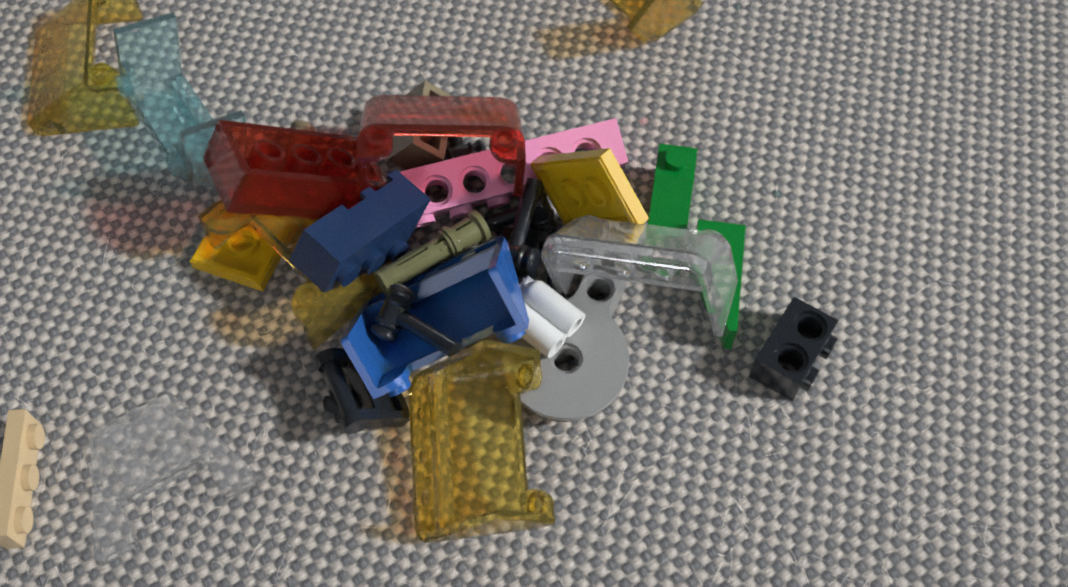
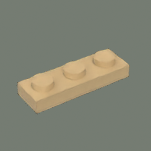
[0,409,45,549]

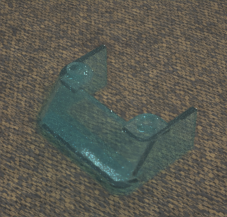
[113,12,247,191]

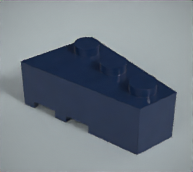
[289,169,431,293]

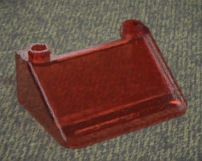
[356,95,526,196]

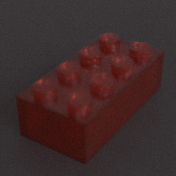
[203,119,387,219]

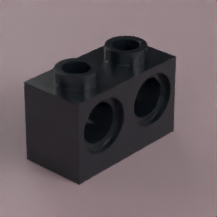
[749,297,839,401]

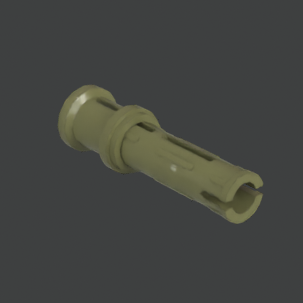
[373,210,491,294]

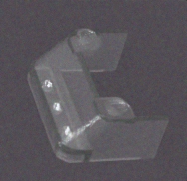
[541,215,738,337]

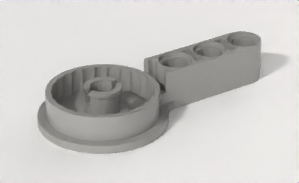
[503,221,647,421]

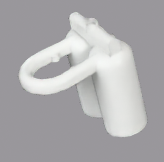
[519,276,586,359]

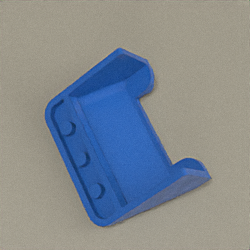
[340,236,529,399]

